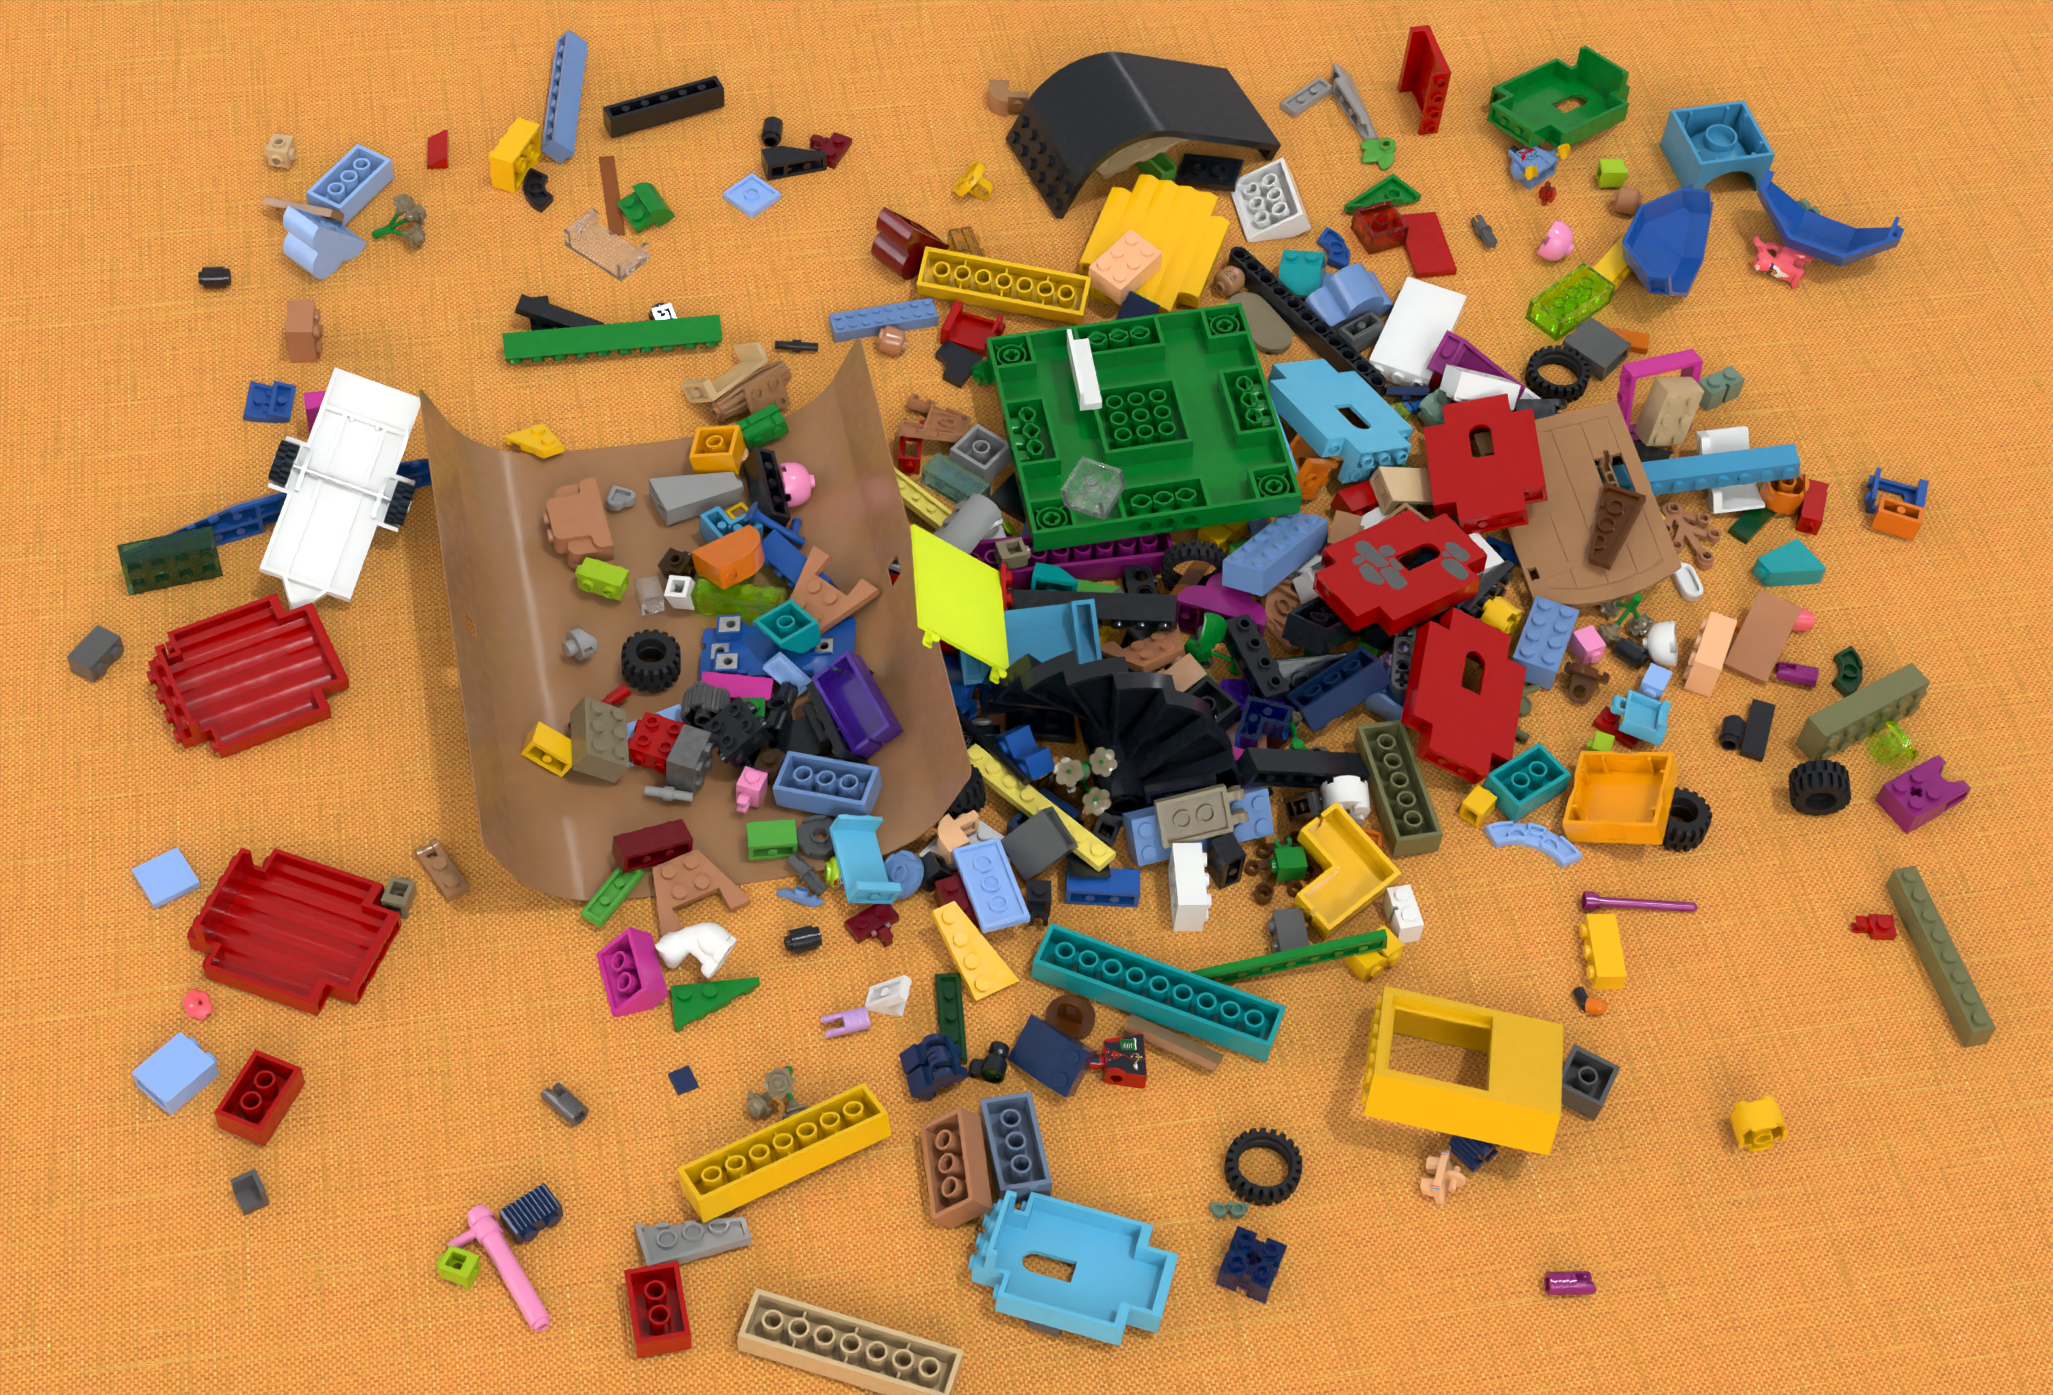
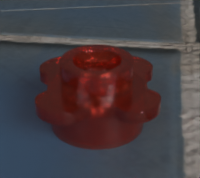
[1539,181,1556,206]

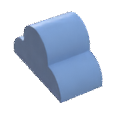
[1304,263,1394,333]

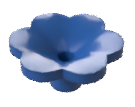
[956,699,978,720]

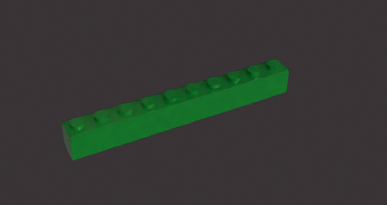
[502,315,722,365]

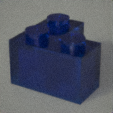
[1235,695,1294,750]

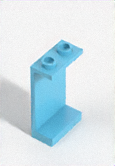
[829,814,902,904]

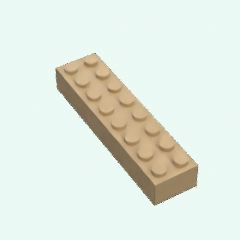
[738,1288,964,1395]

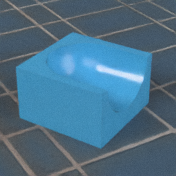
[1660,100,1775,191]

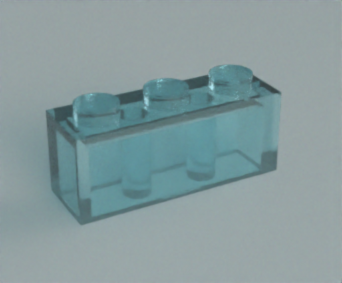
[921,452,991,504]

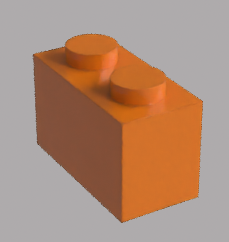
[1871,496,1925,541]

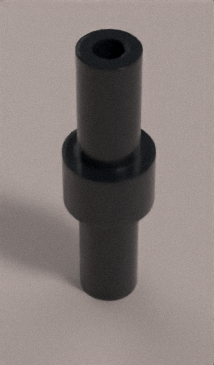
[775,339,818,353]

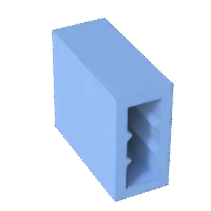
[132,1032,219,1116]

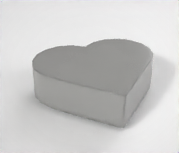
[607,485,636,511]

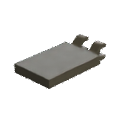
[1153,784,1249,849]

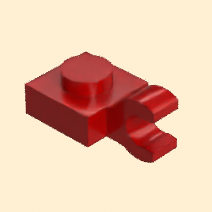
[1851,914,1897,941]

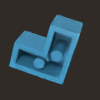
[700,506,763,543]

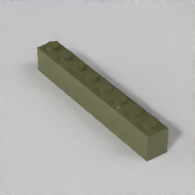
[1885,866,1996,1048]

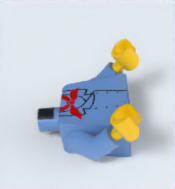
[1507,144,1571,190]

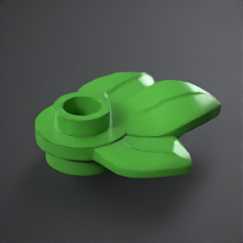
[1360,138,1396,171]

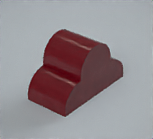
[871,207,950,280]

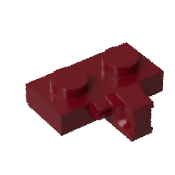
[810,132,852,169]
[844,904,899,948]

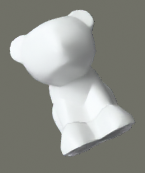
[655,922,738,979]

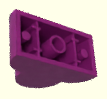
[1177,572,1267,644]

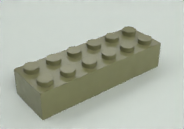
[1796,663,1930,761]
[1353,720,1443,857]

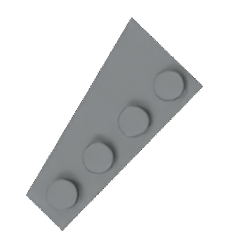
[634,1217,752,1266]

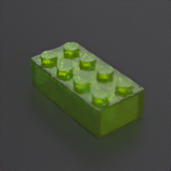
[1525,263,1616,342]

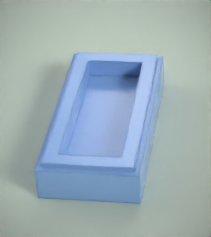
[763,652,812,697]

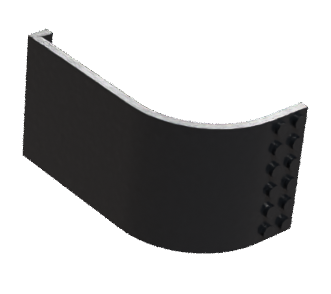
[1005,52,1281,219]

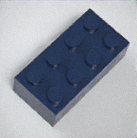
[1286,646,1391,732]

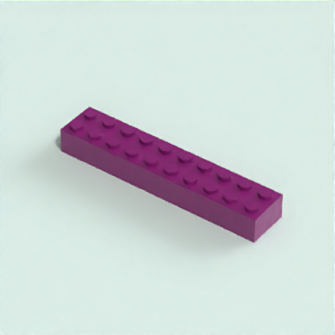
[969,532,1173,589]

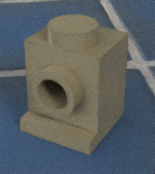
[994,537,1031,570]
[381,876,417,920]

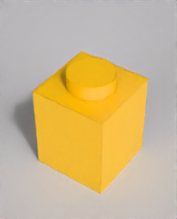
[1458,785,1498,828]

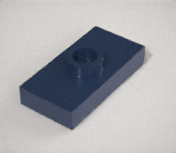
[1383,386,1429,401]

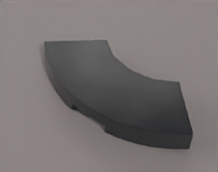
[523,168,554,213]

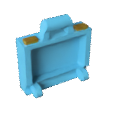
[1610,689,1671,747]

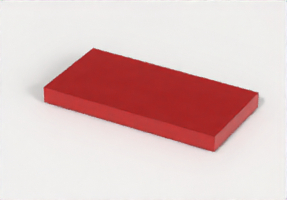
[1395,212,1457,278]

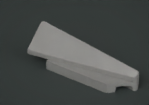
[1330,63,1379,141]

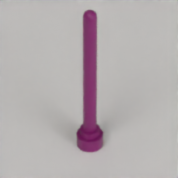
[1581,891,1698,912]

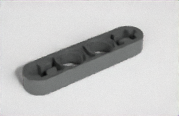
[1390,625,1416,696]

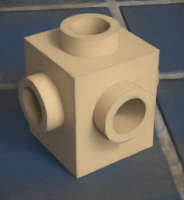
[264,133,297,168]

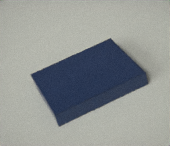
[668,1065,699,1096]

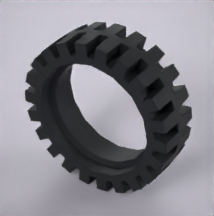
[1525,345,1591,403]
[1161,539,1227,592]
[1224,1127,1303,1206]

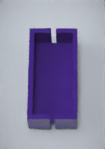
[811,650,903,759]

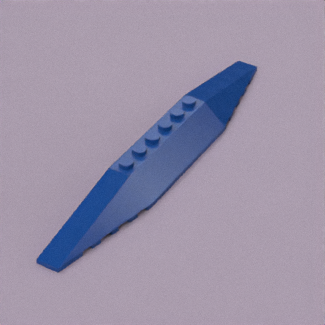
[124,458,432,572]

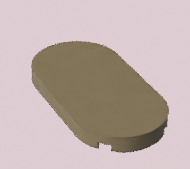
[1227,292,1293,354]

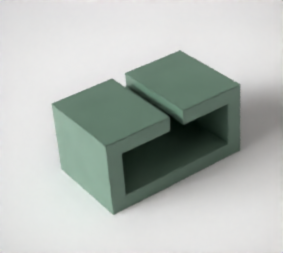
[1699,366,1745,411]

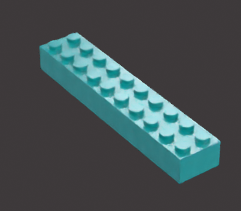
[1031,923,1286,1062]

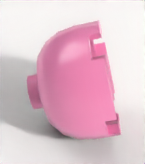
[1537,219,1575,261]
[779,462,815,508]

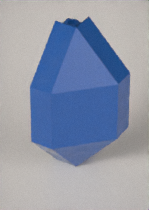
[1757,170,1904,267]
[1622,184,1714,297]

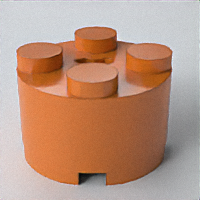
[1759,472,1810,515]

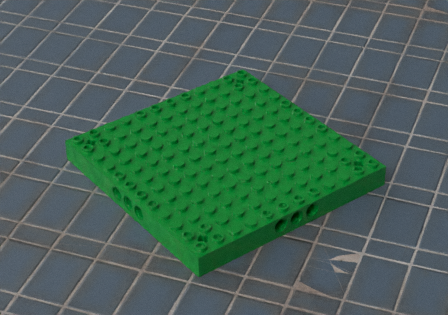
[986,303,1302,552]

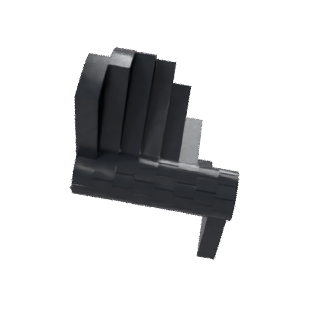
[979,650,1242,817]

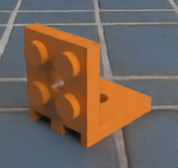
[1289,433,1339,500]

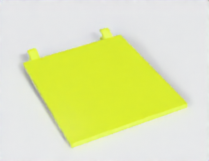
[911,524,1009,684]

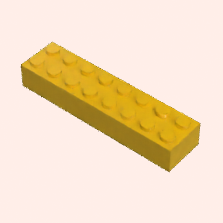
[917,246,1091,325]
[677,1082,892,1223]

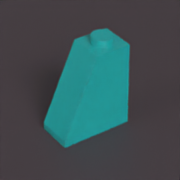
[1752,538,1826,587]

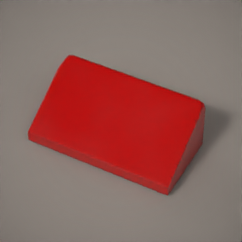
[427,130,449,169]

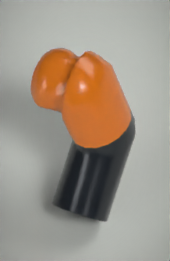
[1572,986,1607,1014]

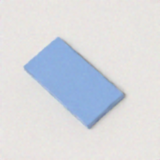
[952,838,1030,933]

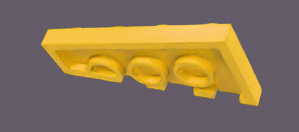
[931,901,1019,1002]

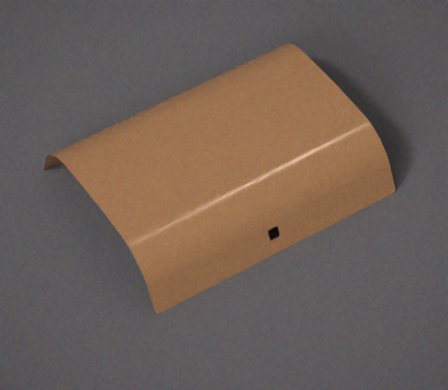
[419,339,971,901]

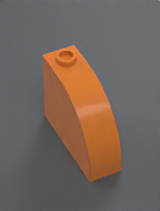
[691,525,765,590]

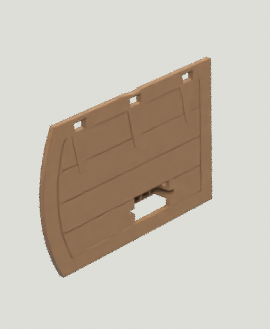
[1473,400,1682,607]

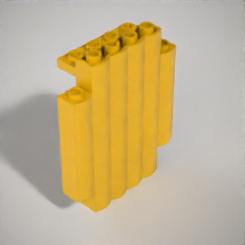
[1079,174,1230,315]

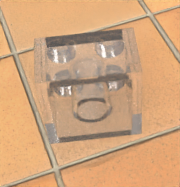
[1061,456,1126,520]

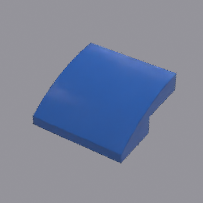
[243,381,296,423]

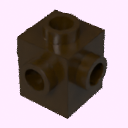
[658,548,697,580]

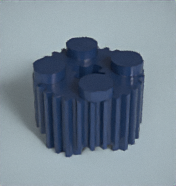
[1448,1135,1502,1173]

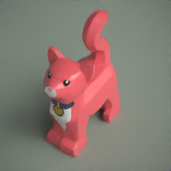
[1751,235,1814,289]

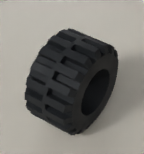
[621,629,681,693]
[1788,759,1851,816]
[940,764,986,821]
[1662,787,1712,852]

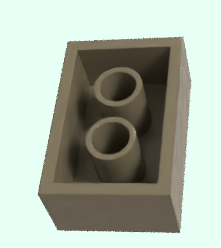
[570,696,629,783]

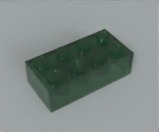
[117,526,223,596]

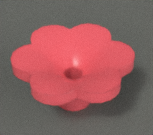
[182,989,213,1020]

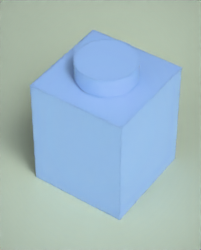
[1638,663,1673,701]

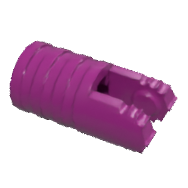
[1775,662,1819,688]
[1544,1271,1597,1296]

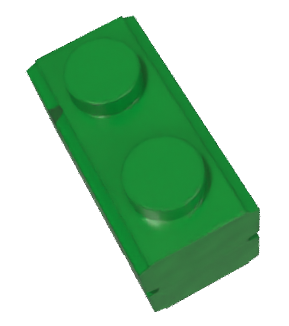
[735,403,789,452]

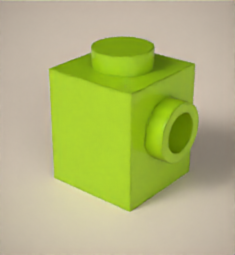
[1595,159,1628,188]

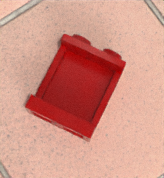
[940,300,1005,357]

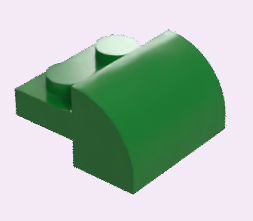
[617,183,675,234]

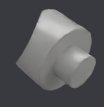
[562,626,598,660]

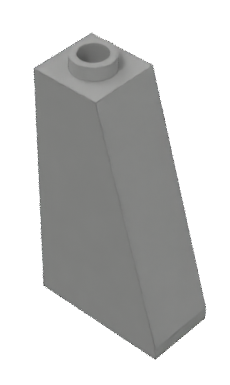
[649,471,744,525]

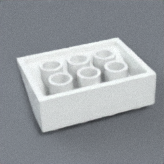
[1230,157,1312,243]

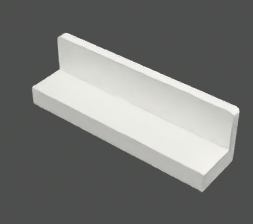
[1067,329,1102,411]

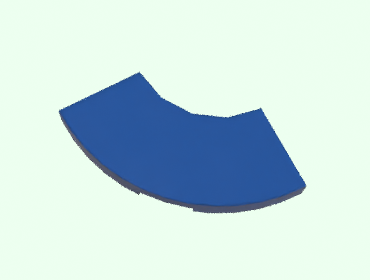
[1317,227,1350,270]

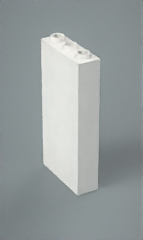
[1369,276,1467,388]

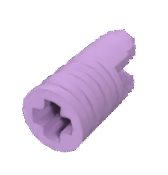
[821,1006,870,1039]

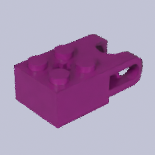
[1875,755,1971,834]

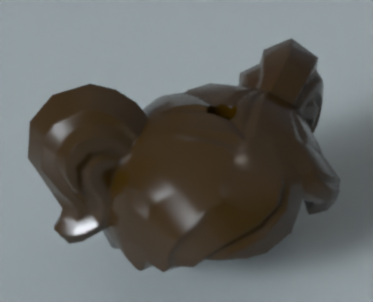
[1037,771,1087,813]

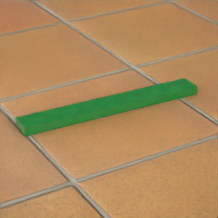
[1191,929,1387,984]

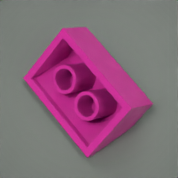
[596,927,668,1017]

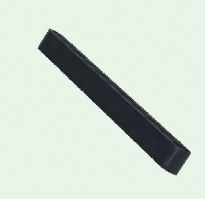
[1227,246,1387,397]

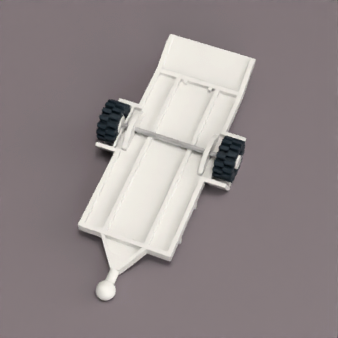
[259,367,421,610]

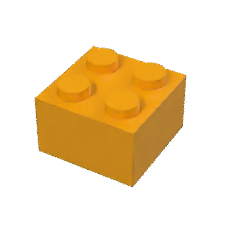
[689,425,746,475]

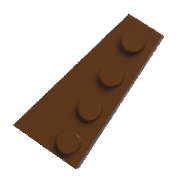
[1588,482,1646,570]

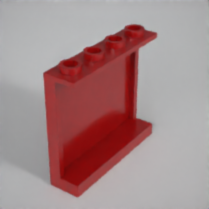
[1397,25,1451,135]

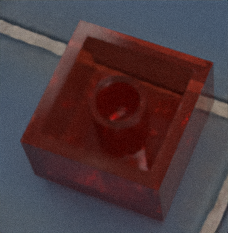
[1350,200,1409,255]

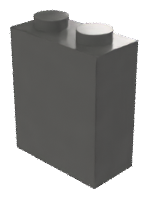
[1562,317,1631,381]
[1000,806,1079,882]

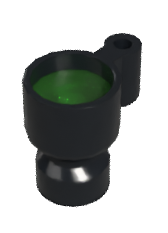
[968,1041,1010,1084]

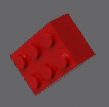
[214,1049,305,1146]
[624,1261,692,1359]

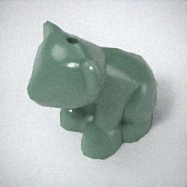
[1417,387,1452,427]

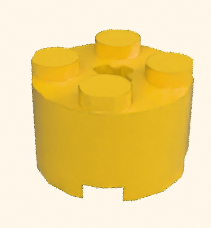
[1477,596,1523,636]
[1729,1096,1788,1152]

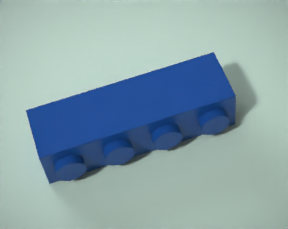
[762,529,839,590]

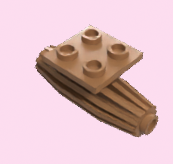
[710,361,792,421]

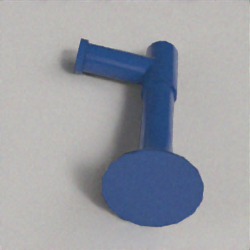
[744,501,806,547]

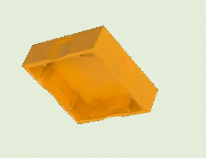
[1562,751,1679,845]

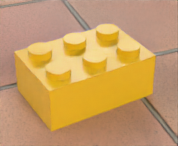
[488,117,543,194]

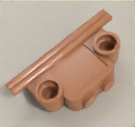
[542,477,615,569]

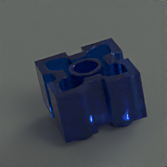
[1216,1226,1287,1304]

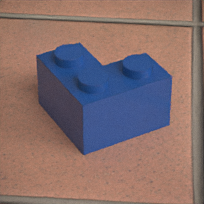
[995,725,1055,781]

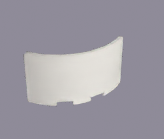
[1696,426,1765,514]

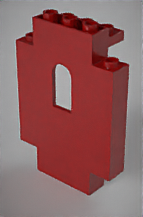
[1423,393,1548,535]
[1401,607,1526,785]

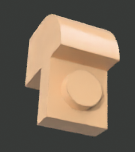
[937,810,980,865]

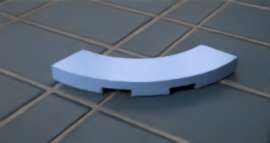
[1483,821,1583,868]

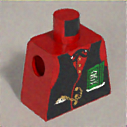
[1088,1034,1147,1089]

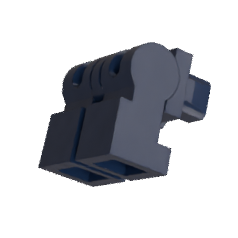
[899,1033,968,1101]

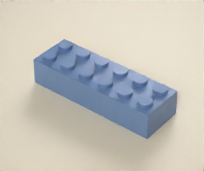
[1222,512,1329,596]
[1123,785,1274,867]

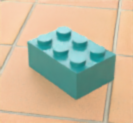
[1483,742,1571,823]

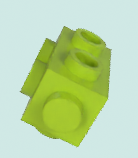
[575,557,629,601]

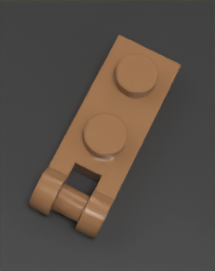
[413,838,470,903]

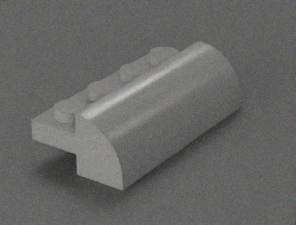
[933,494,1002,554]

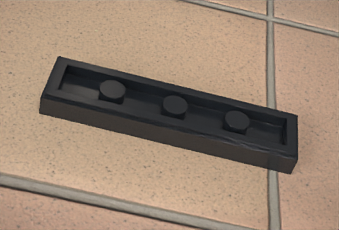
[515,294,604,328]

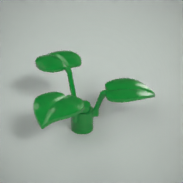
[1184,613,1241,681]

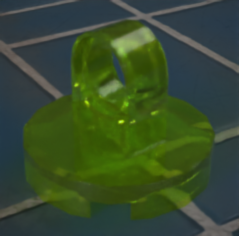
[1873,718,1919,762]

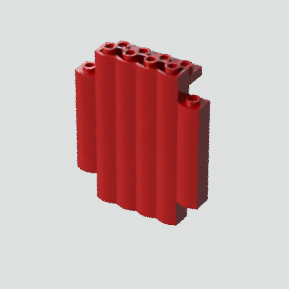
[146,593,349,759]
[187,847,402,1016]

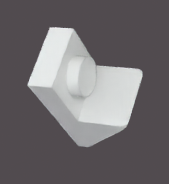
[865,975,912,1017]

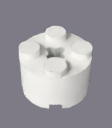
[1320,775,1371,825]

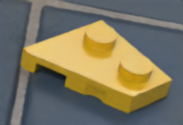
[505,423,564,458]

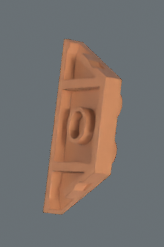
[1261,579,1303,654]

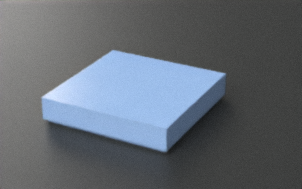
[723,173,781,219]
[131,847,201,909]

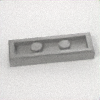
[1280,77,1333,118]

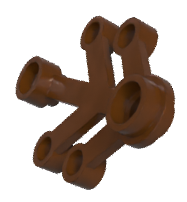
[1245,831,1314,904]

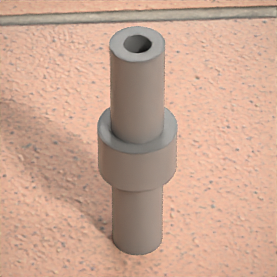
[644,785,694,802]

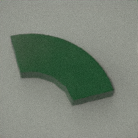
[1832,646,1863,698]

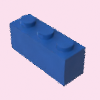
[1065,867,1140,908]

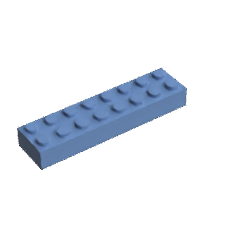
[829,298,939,342]

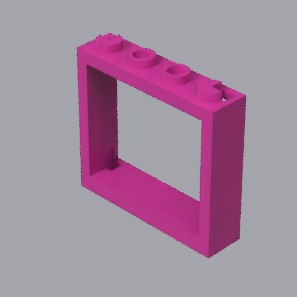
[1617,349,1703,442]

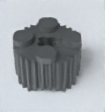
[680,681,731,730]

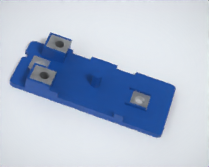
[699,614,856,680]

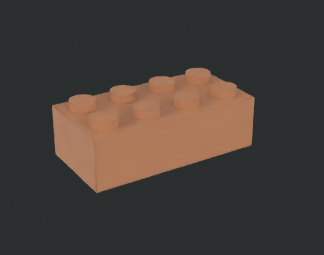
[920,1106,993,1229]

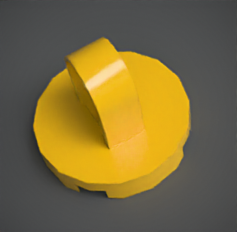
[953,160,993,200]

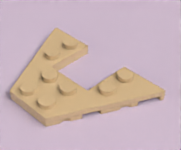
[1094,137,1188,180]

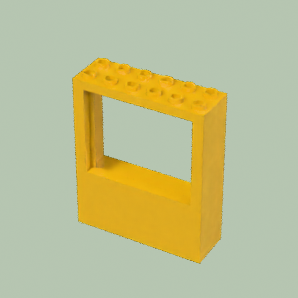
[1360,986,1563,1156]

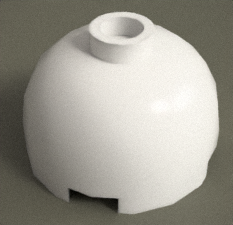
[1643,621,1678,666]

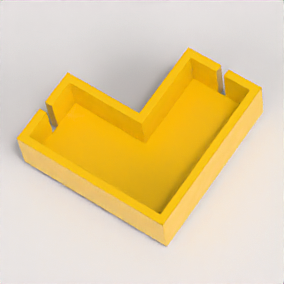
[1293,801,1401,940]

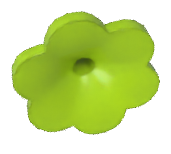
[1002,518,1020,537]

